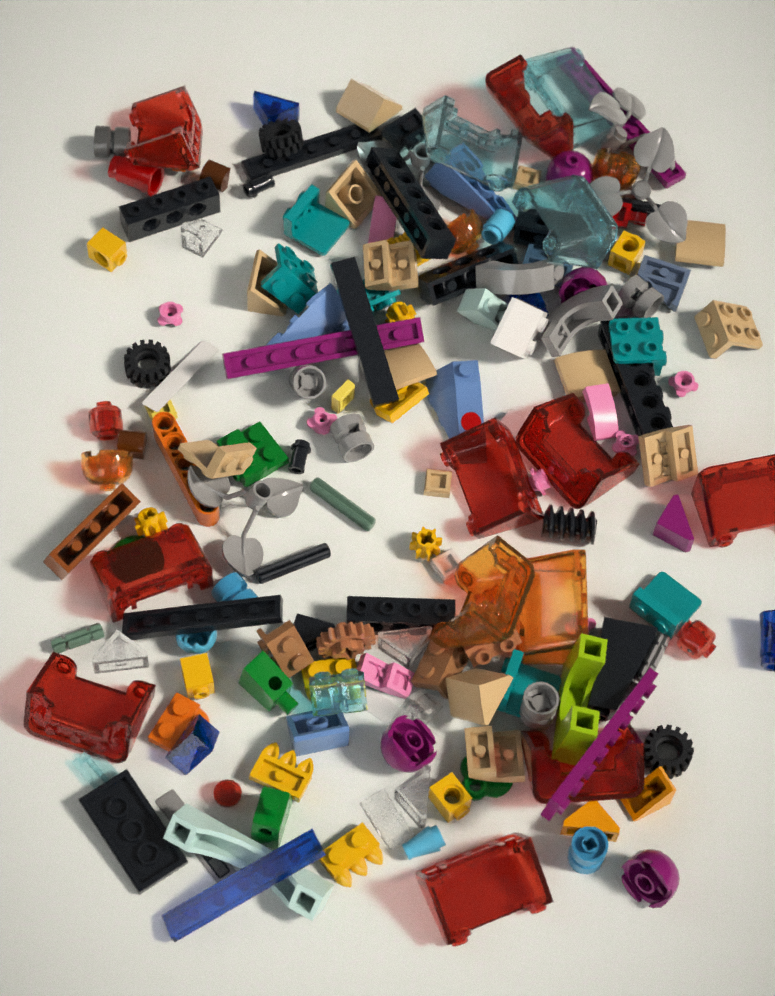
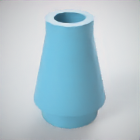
[402,825,446,860]

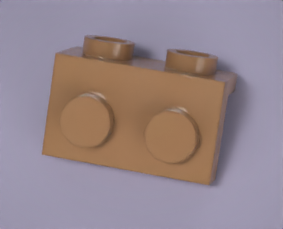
[256,620,314,678]
[411,636,468,699]

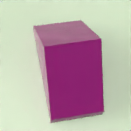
[653,494,694,552]

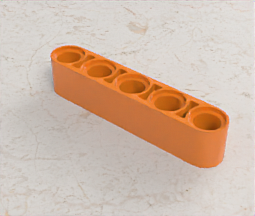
[152,412,220,527]

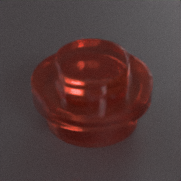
[213,779,242,808]

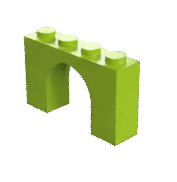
[551,633,608,766]

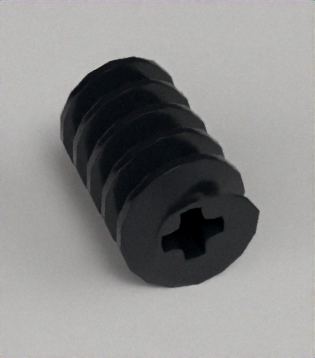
[541,505,597,545]

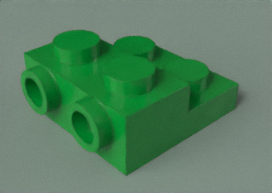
[216,421,289,488]

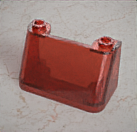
[485,54,574,159]
[124,85,203,171]
[516,393,640,509]
[440,417,544,539]
[691,454,775,548]
[90,523,213,623]
[23,652,156,763]
[521,724,645,804]
[415,832,554,947]

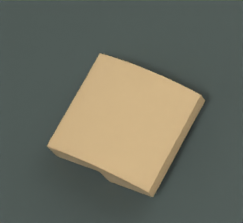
[674,220,726,267]
[363,240,419,290]
[384,343,437,390]
[554,350,620,402]
[638,425,698,487]
[464,726,525,783]

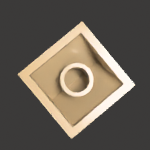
[336,79,403,133]
[325,160,382,229]
[247,249,288,316]
[446,668,513,726]

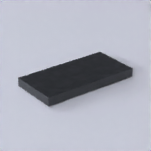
[79,769,188,895]

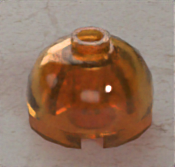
[593,148,642,190]
[447,208,483,255]
[81,450,134,491]

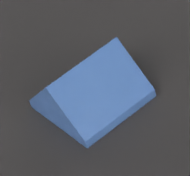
[286,705,349,757]

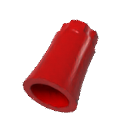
[108,156,164,196]

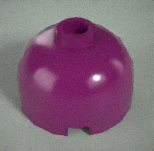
[545,150,594,199]
[559,267,608,304]
[380,715,437,773]
[621,849,680,908]

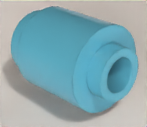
[481,209,515,245]

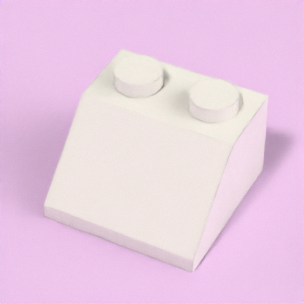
[490,297,548,358]

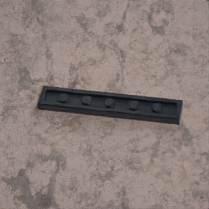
[241,124,382,180]
[330,257,399,408]
[122,595,283,641]

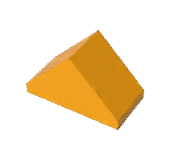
[620,766,676,821]
[560,798,620,842]

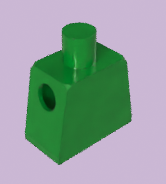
[238,651,299,715]
[251,786,293,851]

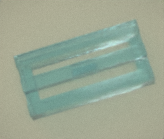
[72,745,119,789]

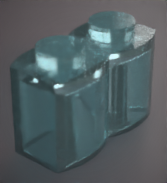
[309,668,368,716]

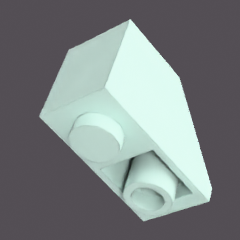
[457,288,508,331]

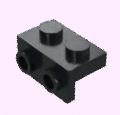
[380,108,438,153]

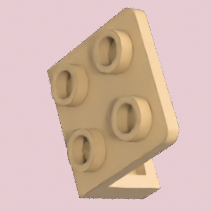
[694,300,763,359]
[178,440,257,479]

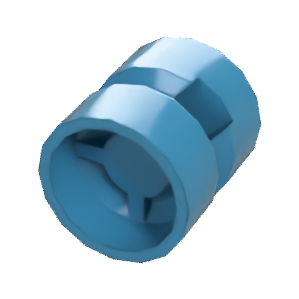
[211,572,258,602]
[567,826,609,875]

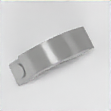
[476,256,564,295]
[541,284,623,357]

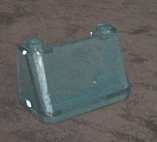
[520,46,613,150]
[421,95,523,192]
[512,175,618,269]

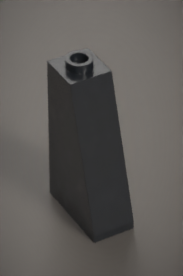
[587,617,658,722]

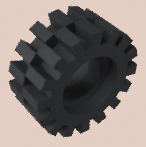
[258,118,304,158]
[124,339,171,389]
[641,725,694,779]

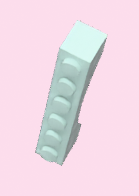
[163,803,334,921]

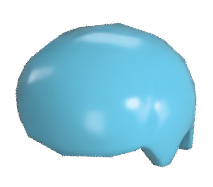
[175,630,217,654]

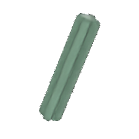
[310,477,376,531]

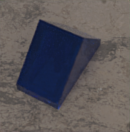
[253,91,300,125]
[165,714,220,775]

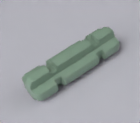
[51,623,104,654]

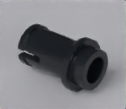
[243,172,275,198]
[288,439,311,474]

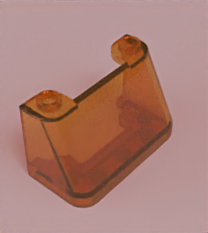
[429,535,535,649]
[512,549,588,665]

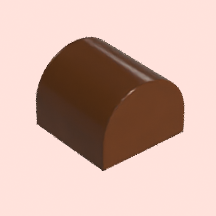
[199,159,231,192]
[117,429,147,459]

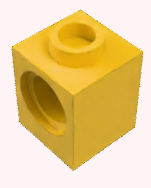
[87,227,127,272]
[607,230,646,275]
[180,653,215,699]
[428,772,472,823]

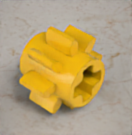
[385,302,416,323]
[134,507,168,540]
[409,527,442,561]

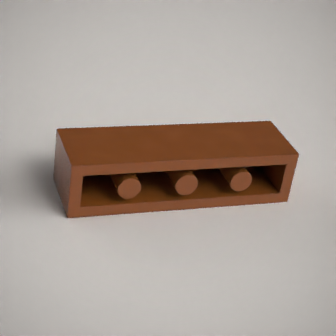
[43,483,141,580]

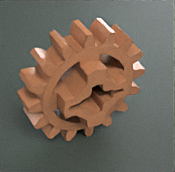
[316,622,376,660]

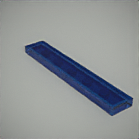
[161,829,326,942]

